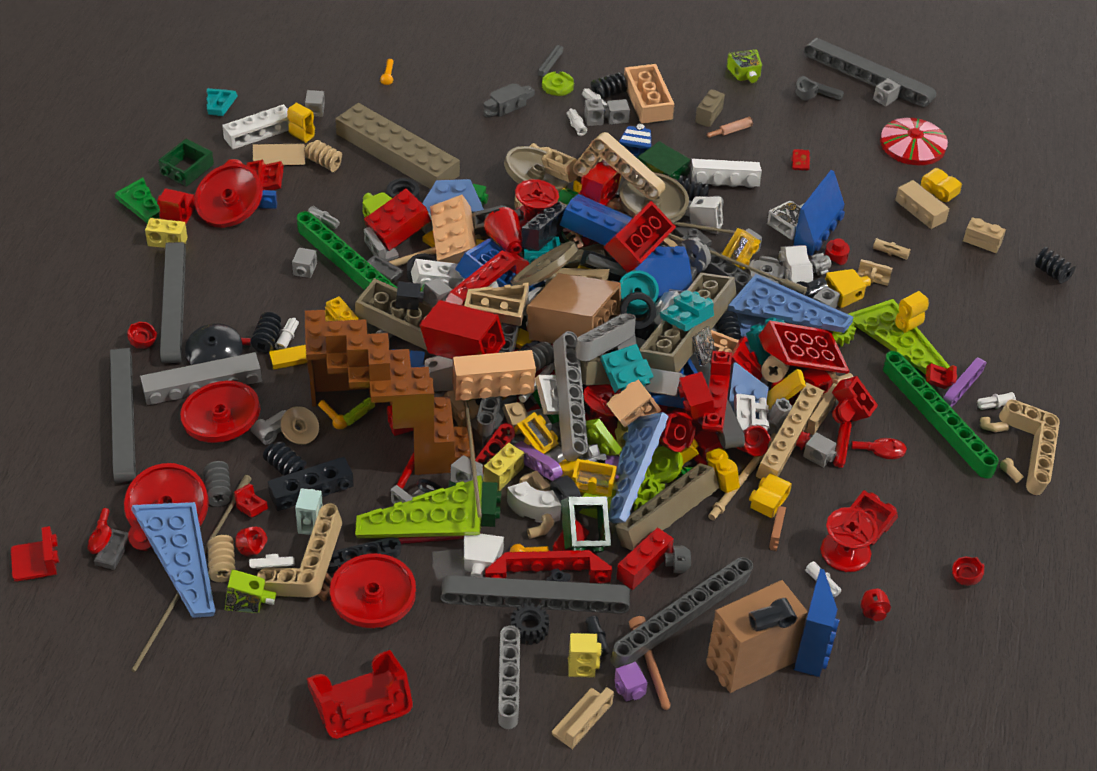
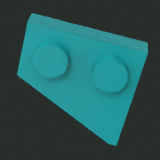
[207,88,237,116]

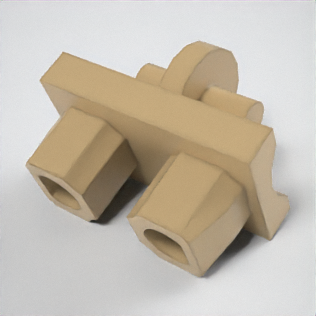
[857,259,893,286]

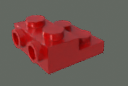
[851,490,898,546]

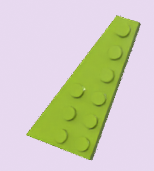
[848,299,950,374]
[355,475,482,538]

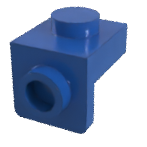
[257,190,277,209]

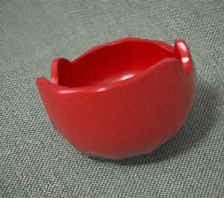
[127,322,157,349]
[742,425,771,456]
[952,556,984,586]

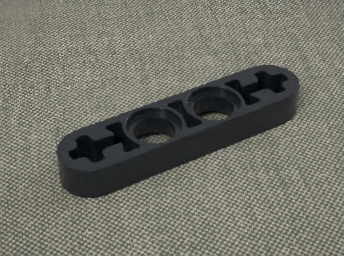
[327,537,401,573]

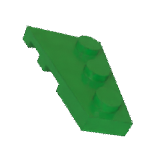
[115,178,160,224]

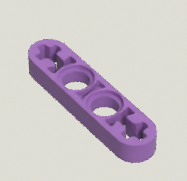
[943,357,987,408]
[513,441,563,481]

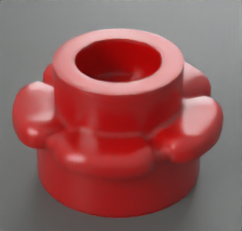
[796,431,811,450]

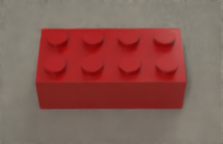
[604,201,676,273]

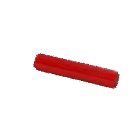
[833,422,852,468]

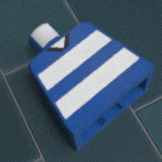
[619,124,651,158]

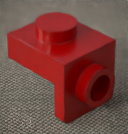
[926,363,957,389]
[234,484,268,518]

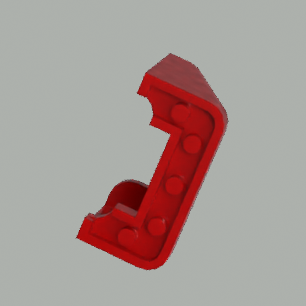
[306,650,413,738]

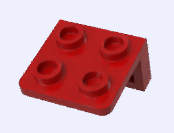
[11,526,59,581]

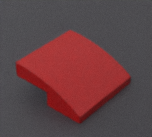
[246,159,284,190]

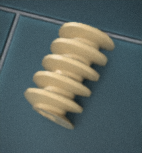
[304,140,342,172]
[761,355,790,383]
[207,535,235,582]

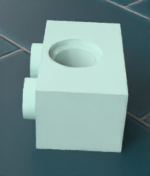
[295,488,323,535]

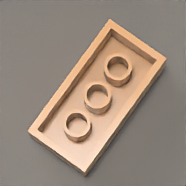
[624,64,674,123]
[430,195,477,264]
[452,350,536,401]

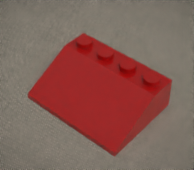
[758,320,850,374]

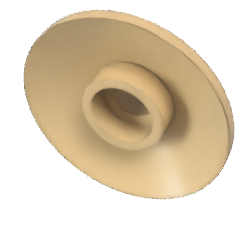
[281,407,319,445]

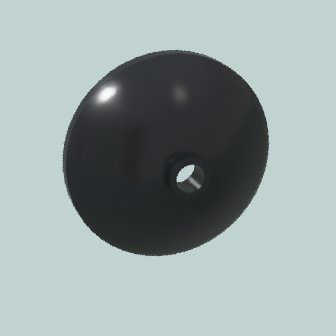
[185,323,243,365]

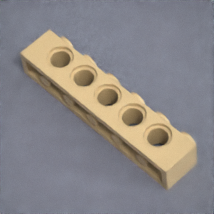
[756,382,824,479]

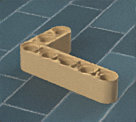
[573,132,665,200]
[999,399,1060,495]
[257,503,342,597]

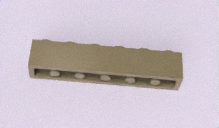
[615,463,719,550]

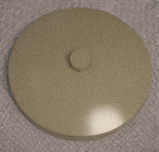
[504,146,569,193]
[619,173,689,223]
[511,241,578,286]

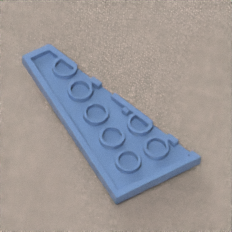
[728,274,854,333]
[608,412,668,524]
[131,502,215,618]

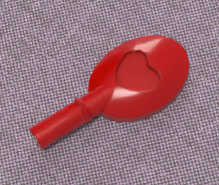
[851,438,907,459]
[87,508,112,554]

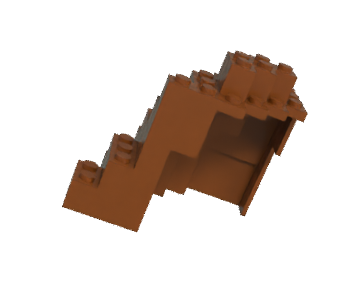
[305,310,475,475]

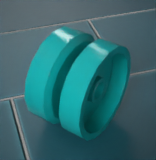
[620,270,659,318]

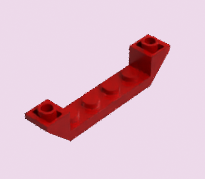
[445,250,529,306]
[702,351,732,433]
[485,550,612,584]

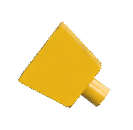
[825,269,871,308]

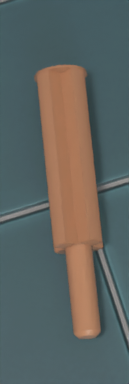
[707,117,753,138]

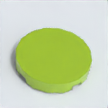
[542,72,574,96]
[646,446,683,484]

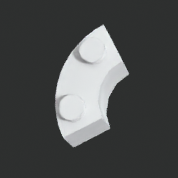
[779,245,813,283]
[507,482,561,522]

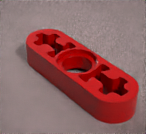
[475,423,515,474]

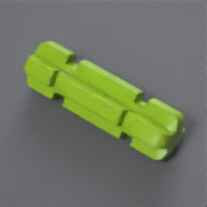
[343,397,375,426]

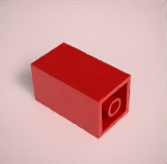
[419,300,506,359]

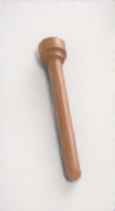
[629,616,670,710]

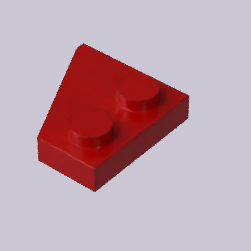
[731,336,763,380]

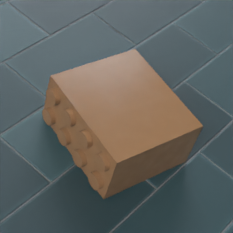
[526,273,621,344]
[706,580,807,693]

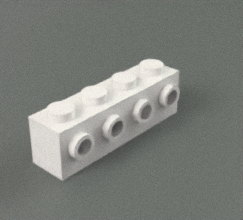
[223,105,289,149]
[690,159,762,188]
[411,259,465,289]

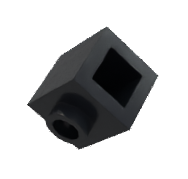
[396,281,424,310]

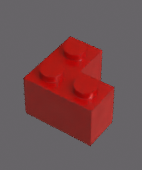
[157,188,195,224]

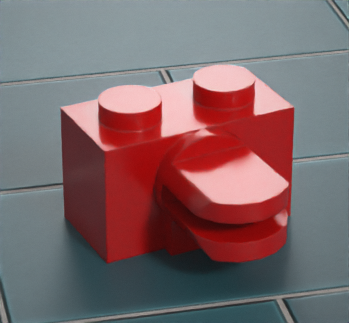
[677,372,715,422]
[832,376,878,424]

